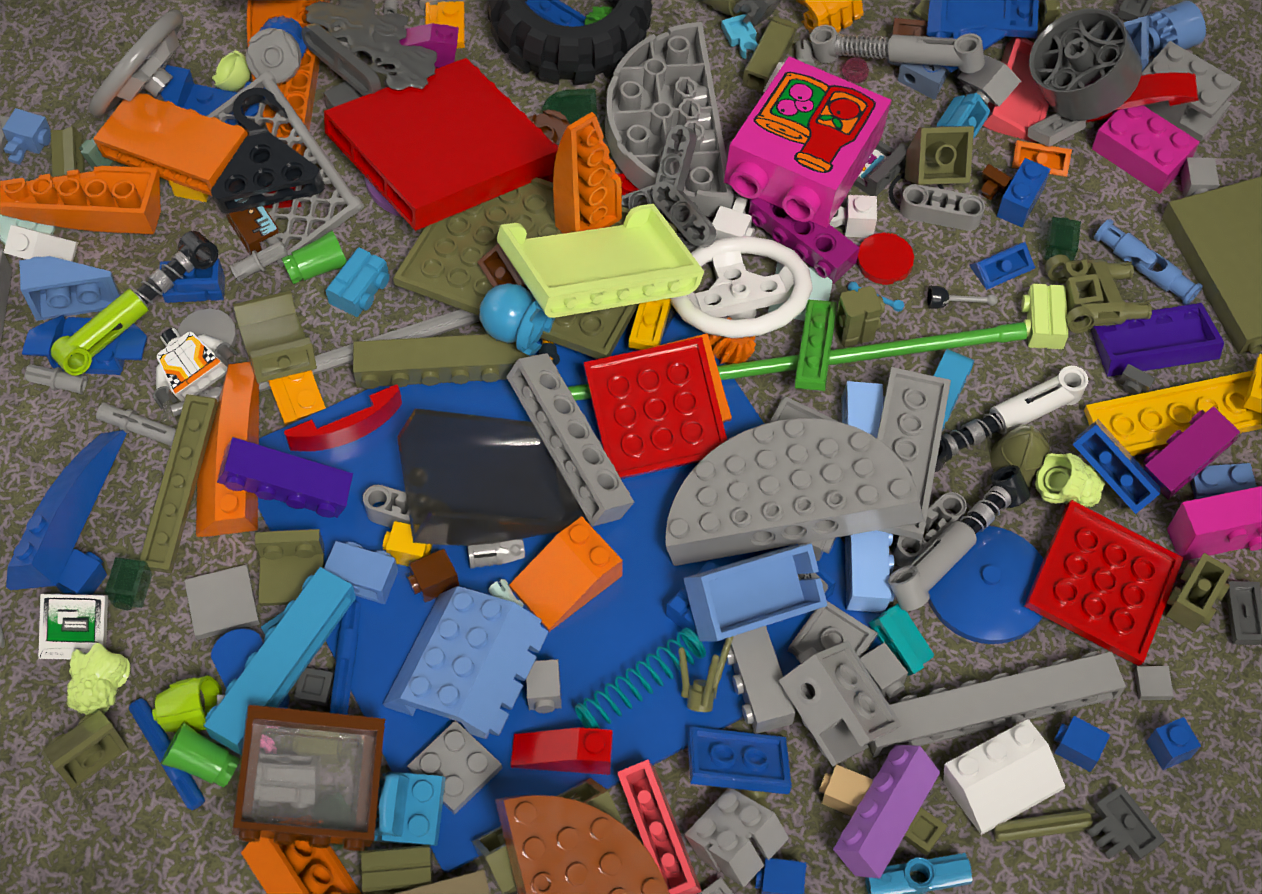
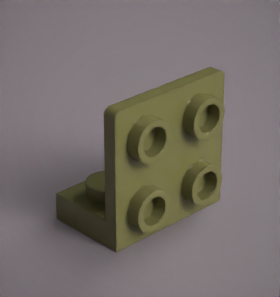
[255,529,325,606]

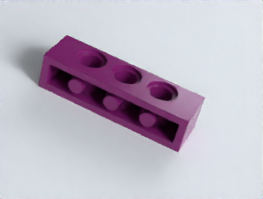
[749,198,860,284]

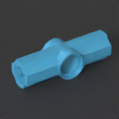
[865,853,972,894]

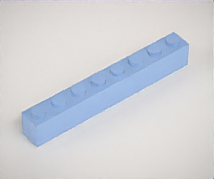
[841,381,895,613]

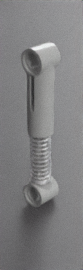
[810,25,985,73]

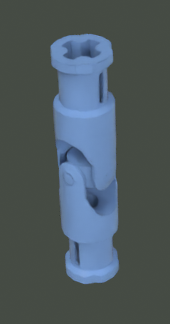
[1094,219,1203,305]

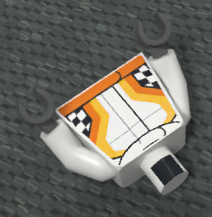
[153,328,239,409]

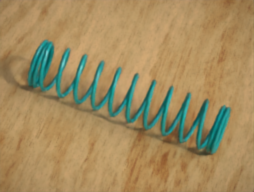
[575,627,706,729]

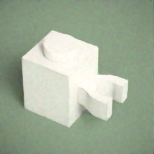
[829,195,877,238]
[712,196,755,241]

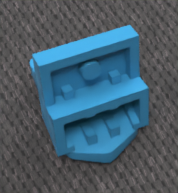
[374,772,446,846]

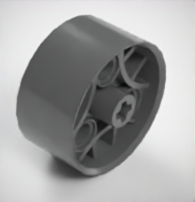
[1029,8,1142,120]

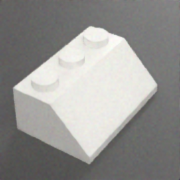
[943,719,1065,835]

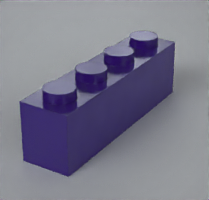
[217,437,353,518]

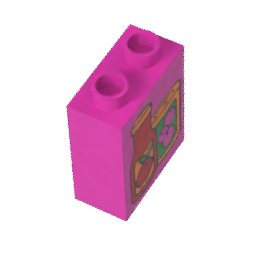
[724,56,892,228]

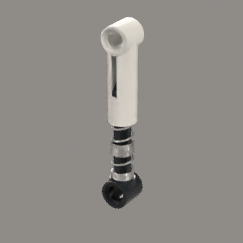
[935,366,1088,472]

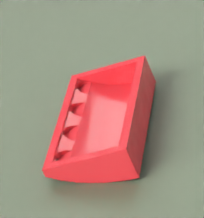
[983,37,1049,142]

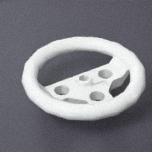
[670,236,813,338]

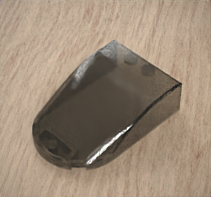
[397,408,585,546]

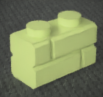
[1021,284,1068,349]

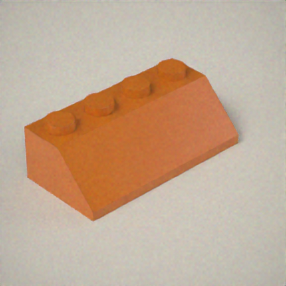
[241,815,362,894]

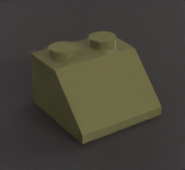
[905,126,974,185]
[43,710,129,790]

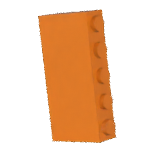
[93,93,248,196]

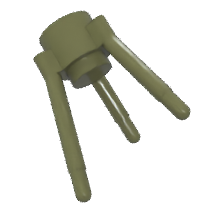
[679,636,733,712]

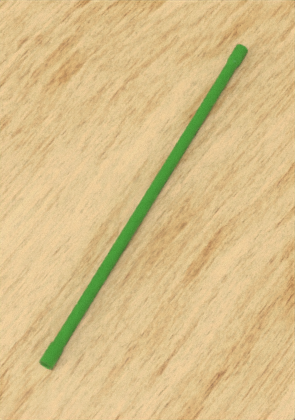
[568,322,1027,401]

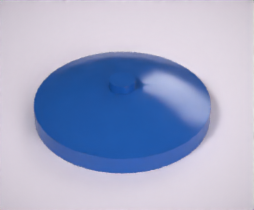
[928,526,1044,644]

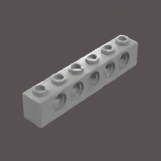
[507,353,634,527]

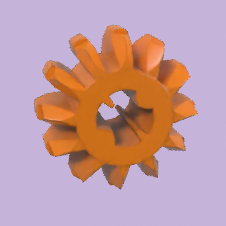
[708,317,756,364]

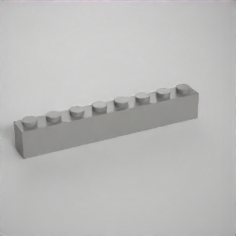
[869,651,1126,757]

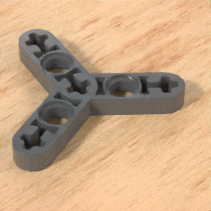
[622,125,717,248]

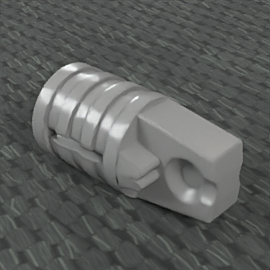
[467,537,525,569]

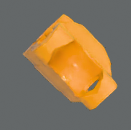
[796,0,864,33]

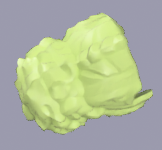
[1035,453,1105,507]
[67,643,130,716]

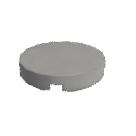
[246,28,301,84]
[177,308,237,348]

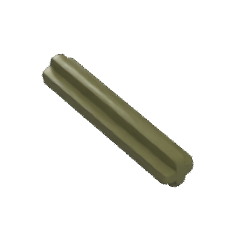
[993,810,1092,842]

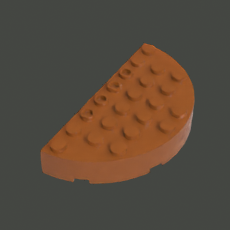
[495,795,669,894]

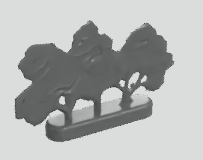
[301,0,437,96]

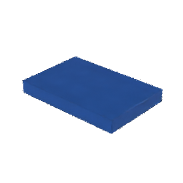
[687,726,792,795]

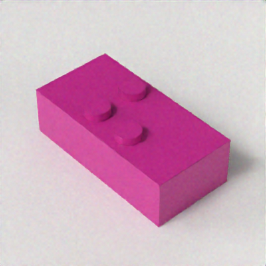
[1167,486,1262,561]

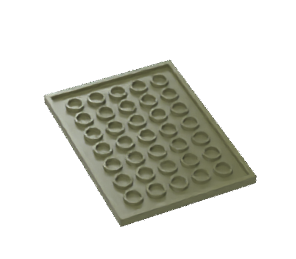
[393,177,678,359]

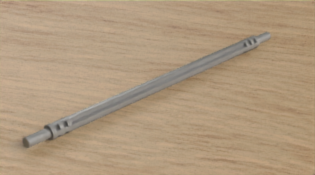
[170,309,480,416]

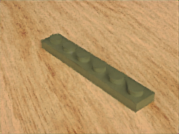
[138,394,219,574]

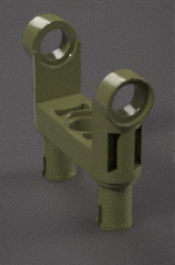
[1045,255,1152,333]

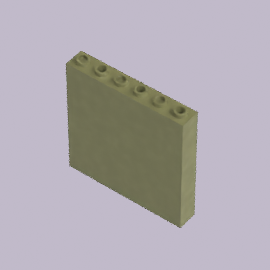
[1162,176,1262,354]

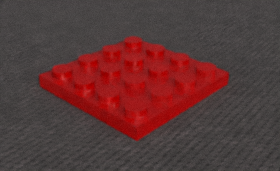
[583,337,727,479]
[1024,500,1184,666]

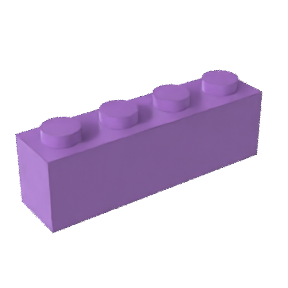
[833,745,940,879]

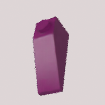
[380,23,459,68]

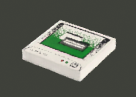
[38,594,108,659]

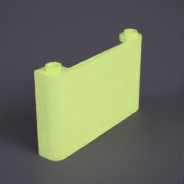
[497,204,705,318]

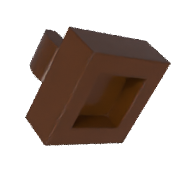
[981,163,1012,201]

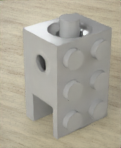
[1142,41,1241,142]
[779,641,902,767]

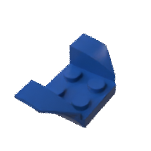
[160,65,266,126]
[22,315,147,375]

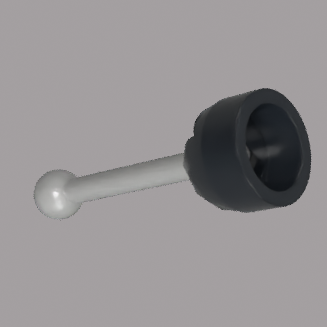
[927,285,998,309]

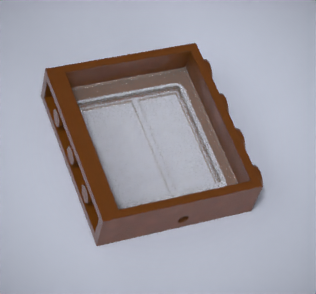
[231,705,385,851]

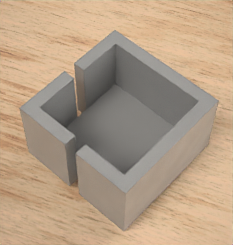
[684,788,789,887]

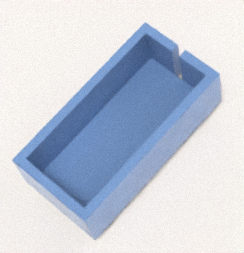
[683,543,828,641]

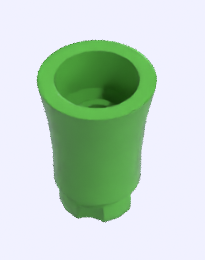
[281,230,347,284]
[160,722,240,787]

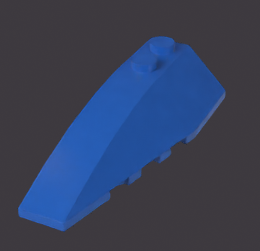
[6,430,127,590]

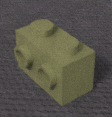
[1166,553,1233,633]

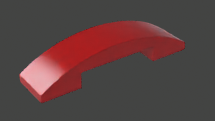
[1086,72,1198,122]
[284,384,402,452]

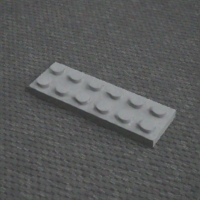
[877,367,951,540]

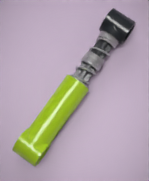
[51,231,218,376]

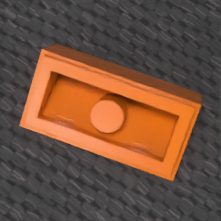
[1012,140,1072,177]

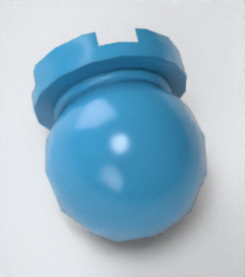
[479,283,555,356]

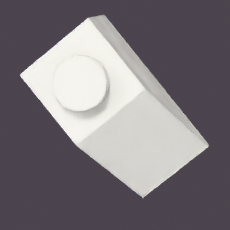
[4,225,78,262]

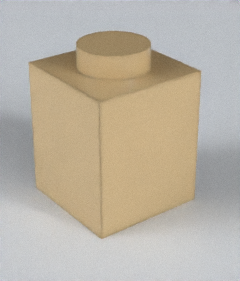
[819,765,873,816]

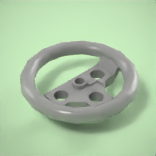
[88,9,183,118]

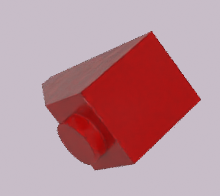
[511,727,613,775]

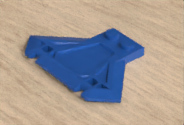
[927,0,1039,73]

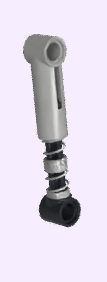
[888,465,1031,611]

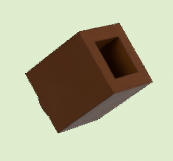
[407,549,459,603]

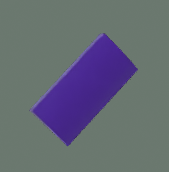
[1091,303,1224,377]

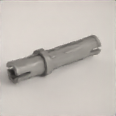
[96,402,176,446]

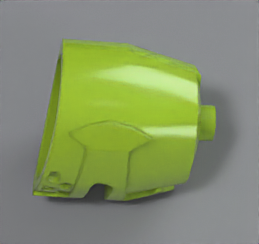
[152,675,222,732]

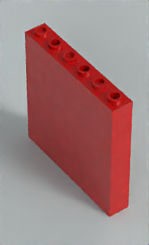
[324,58,558,231]

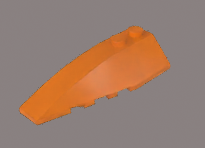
[553,112,622,234]
[0,166,161,234]
[196,362,259,537]

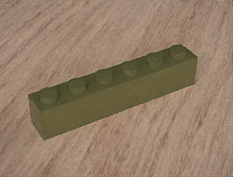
[353,334,535,389]

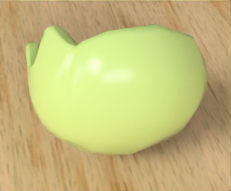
[212,50,251,91]

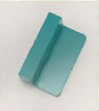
[869,603,934,676]

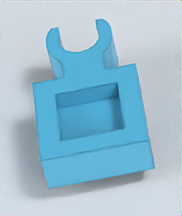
[721,14,758,59]

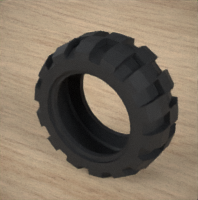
[488,0,653,86]

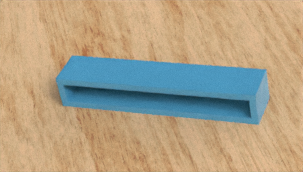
[204,567,356,755]

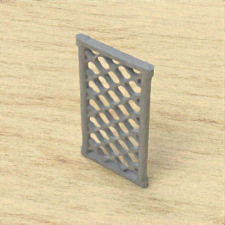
[207,71,364,267]

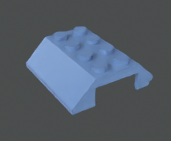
[383,586,549,739]

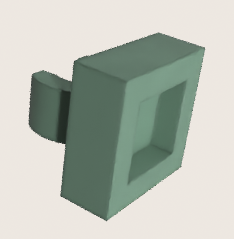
[79,133,114,170]

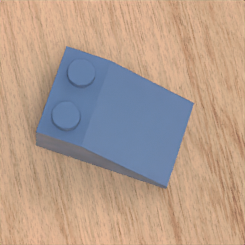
[19,256,120,321]

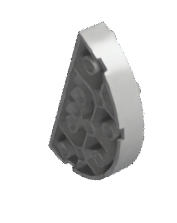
[604,22,734,217]
[666,418,924,566]

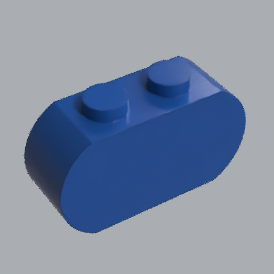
[211,629,290,709]

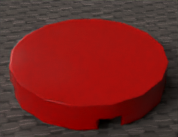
[857,232,914,285]

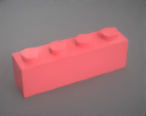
[617,760,702,894]

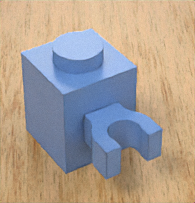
[2,108,51,165]

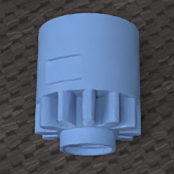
[1147,0,1206,58]

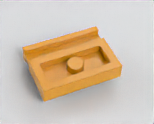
[425,1,465,48]
[268,370,326,425]

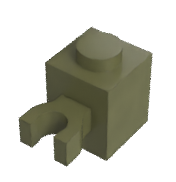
[1063,259,1104,314]

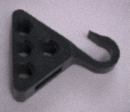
[211,88,325,214]

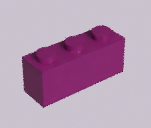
[1144,406,1240,500]

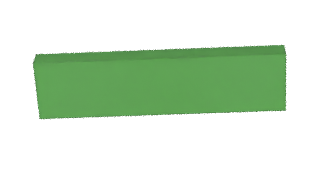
[795,299,837,391]

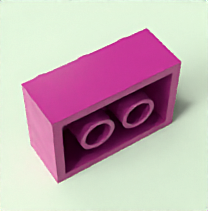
[1092,105,1199,194]

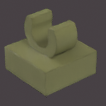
[903,807,947,856]

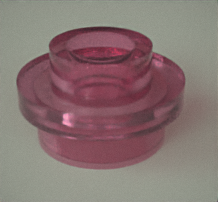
[842,57,869,83]

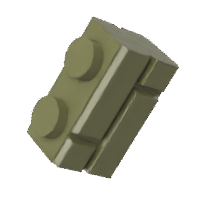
[834,286,885,347]
[361,845,434,894]

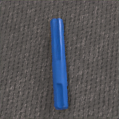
[330,601,361,715]
[129,698,205,810]

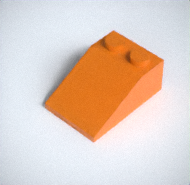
[509,516,623,632]

